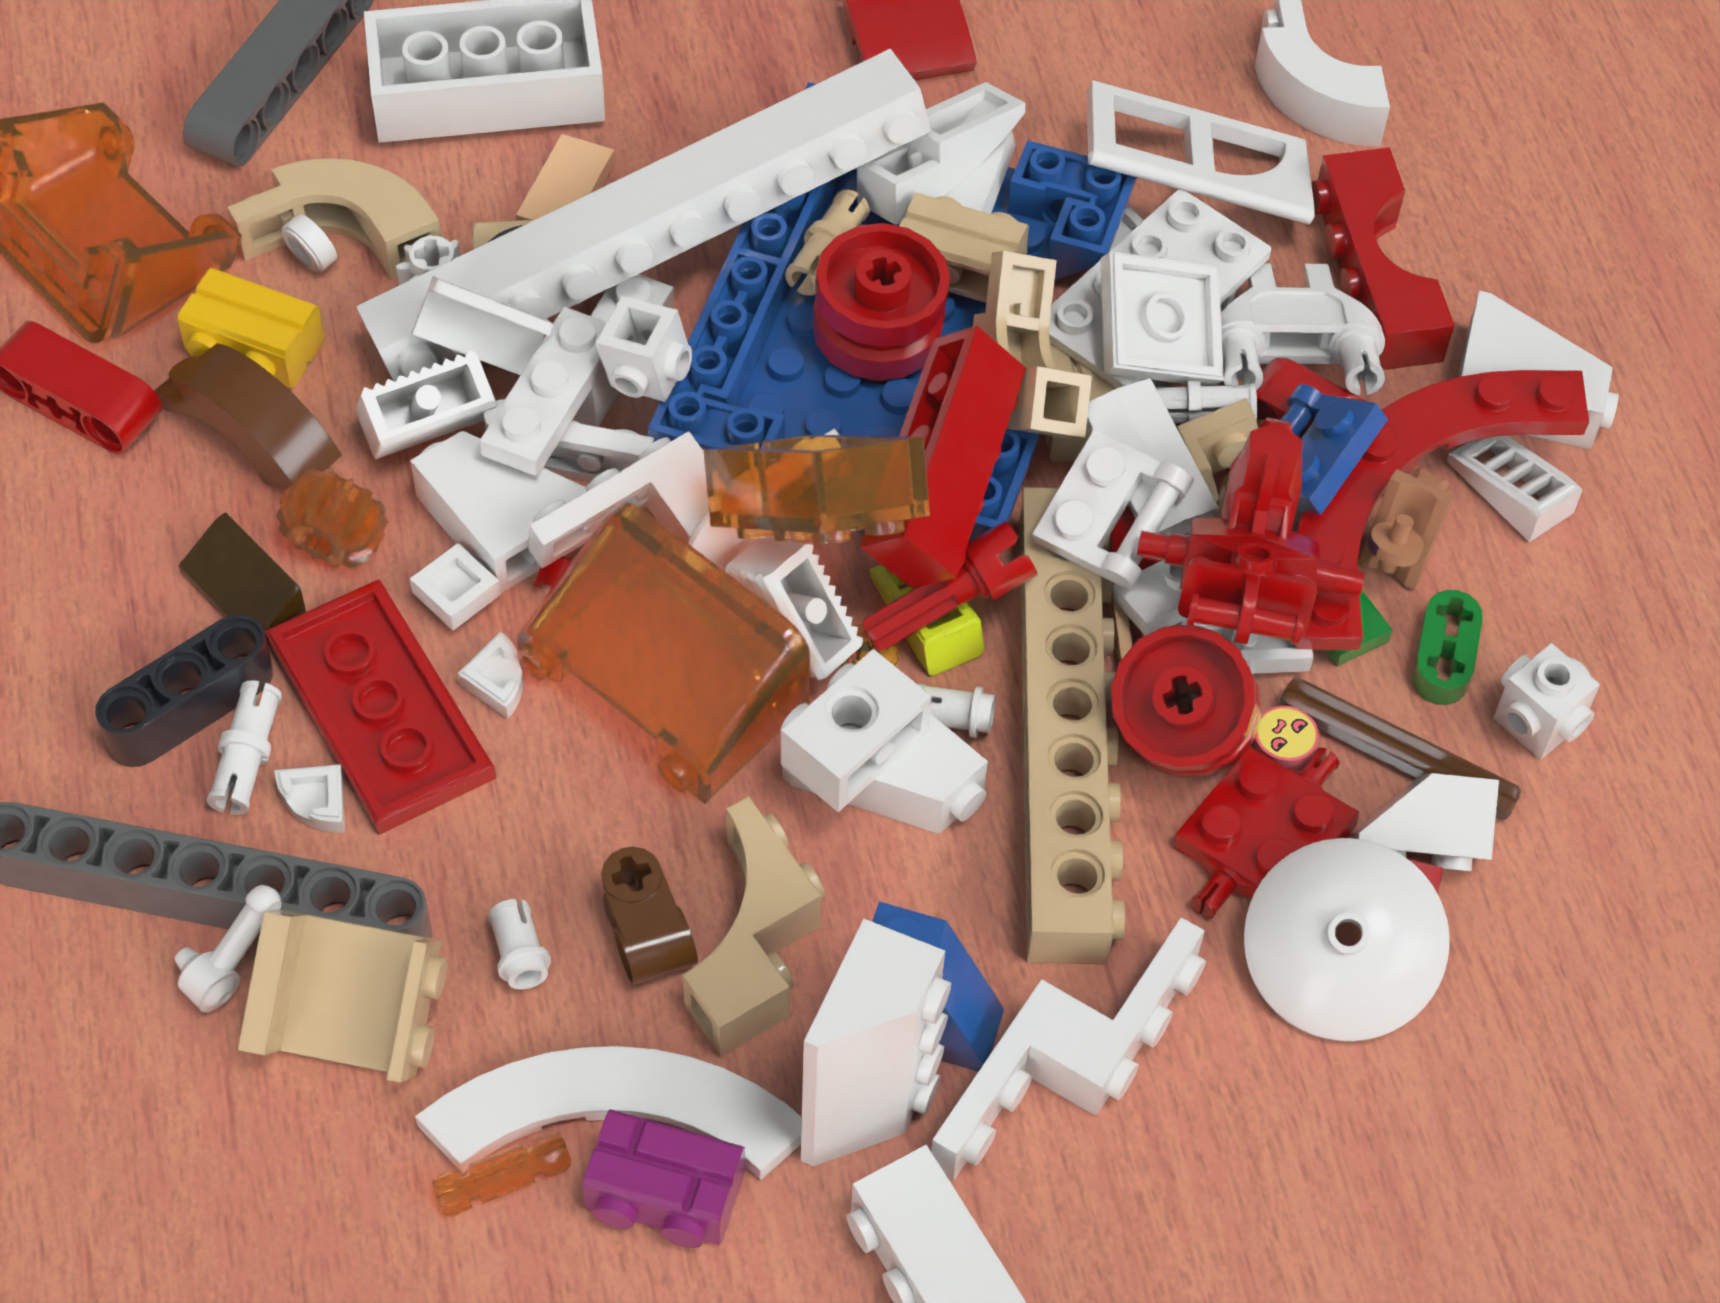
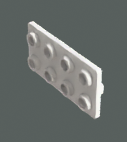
[1049,189,1271,389]

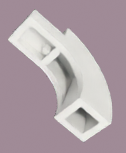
[1255,0,1390,146]

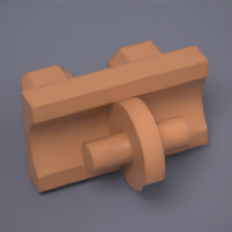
[1358,468,1454,590]

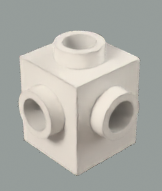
[595,295,692,402]
[1493,643,1600,760]

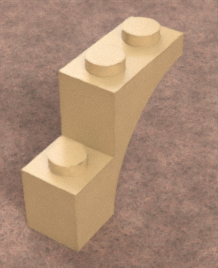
[683,796,825,1057]

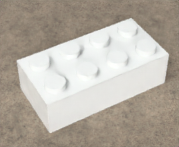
[364,0,605,143]

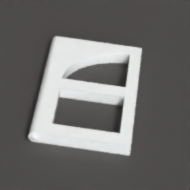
[1086,80,1315,225]

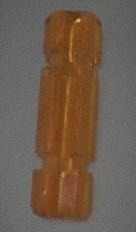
[432,1131,571,1217]

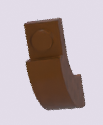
[154,343,342,494]

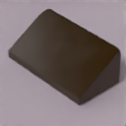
[178,512,306,631]

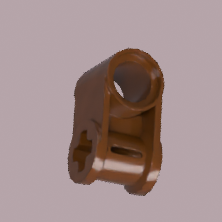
[601,846,698,986]

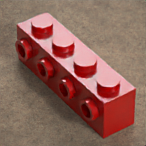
[860,326,1027,588]

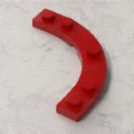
[1295,370,1589,650]

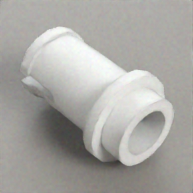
[918,683,996,738]
[488,899,551,990]

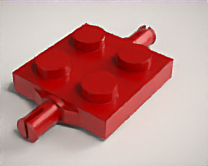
[1174,747,1359,919]

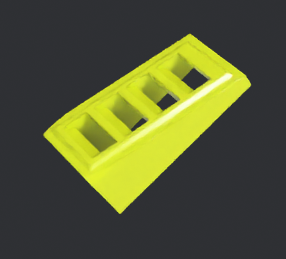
[869,565,984,676]

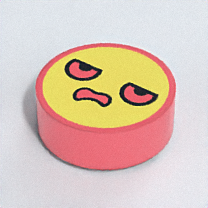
[1252,706,1319,771]

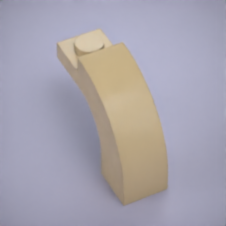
[227,158,441,280]
[973,250,1092,439]

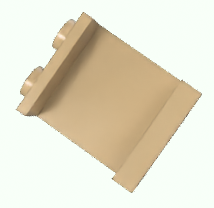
[238,909,447,1083]

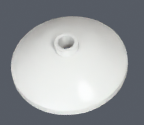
[1244,838,1449,1042]

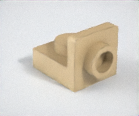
[1177,399,1258,501]

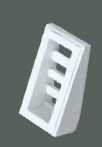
[1447,436,1583,542]

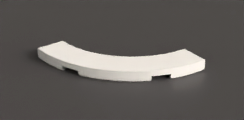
[415,1046,802,1180]

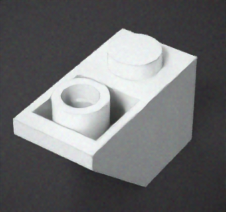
[1350,773,1499,871]

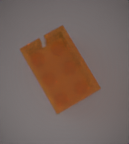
[703,435,930,544]

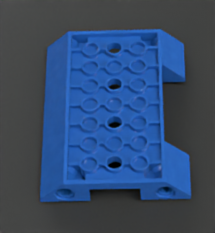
[648,82,1137,541]

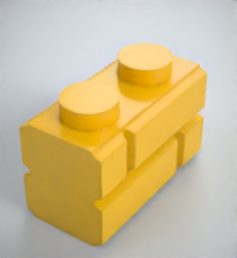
[177,268,325,388]

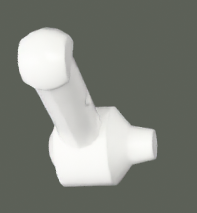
[175,885,281,1013]

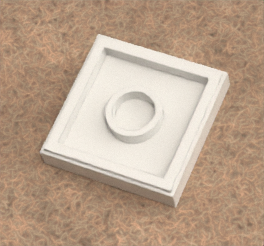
[1100,251,1224,386]

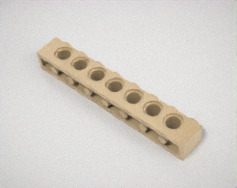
[1019,487,1125,964]

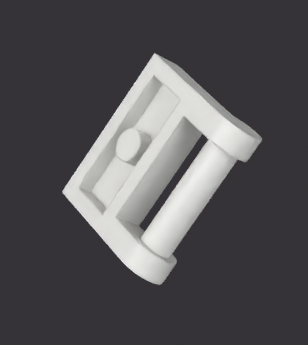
[1032,429,1194,589]

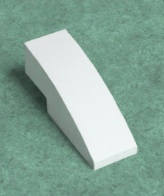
[857,82,1025,225]

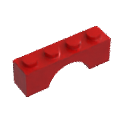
[1311,147,1455,370]

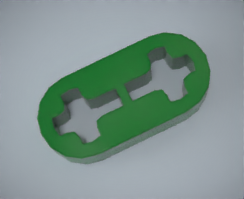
[1412,590,1483,705]

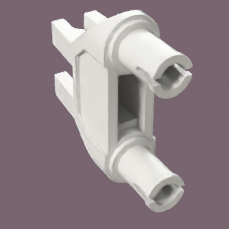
[1221,263,1385,395]

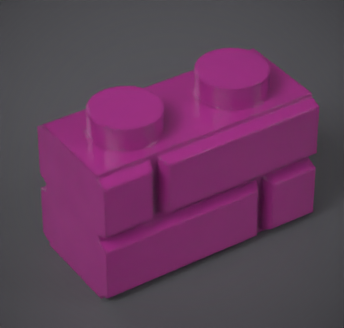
[582,1109,745,1248]

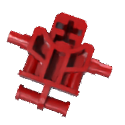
[1136,418,1364,645]

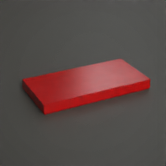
[264,579,496,835]

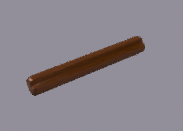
[1279,677,1521,820]

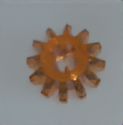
[276,469,388,569]

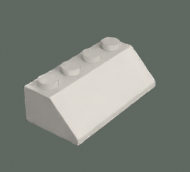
[801,918,951,1167]

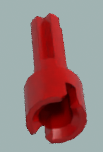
[862,520,1038,651]

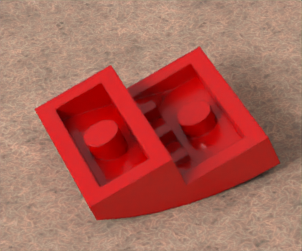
[842,0,977,80]

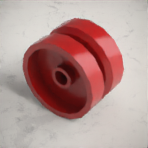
[812,223,950,381]
[1111,625,1262,778]

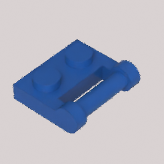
[1281,384,1388,515]

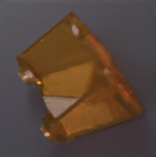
[0,102,242,344]
[517,502,810,804]

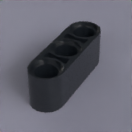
[95,615,273,767]

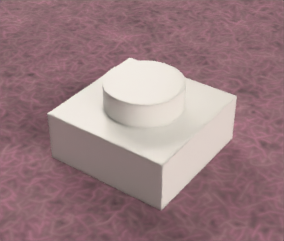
[410,543,501,631]

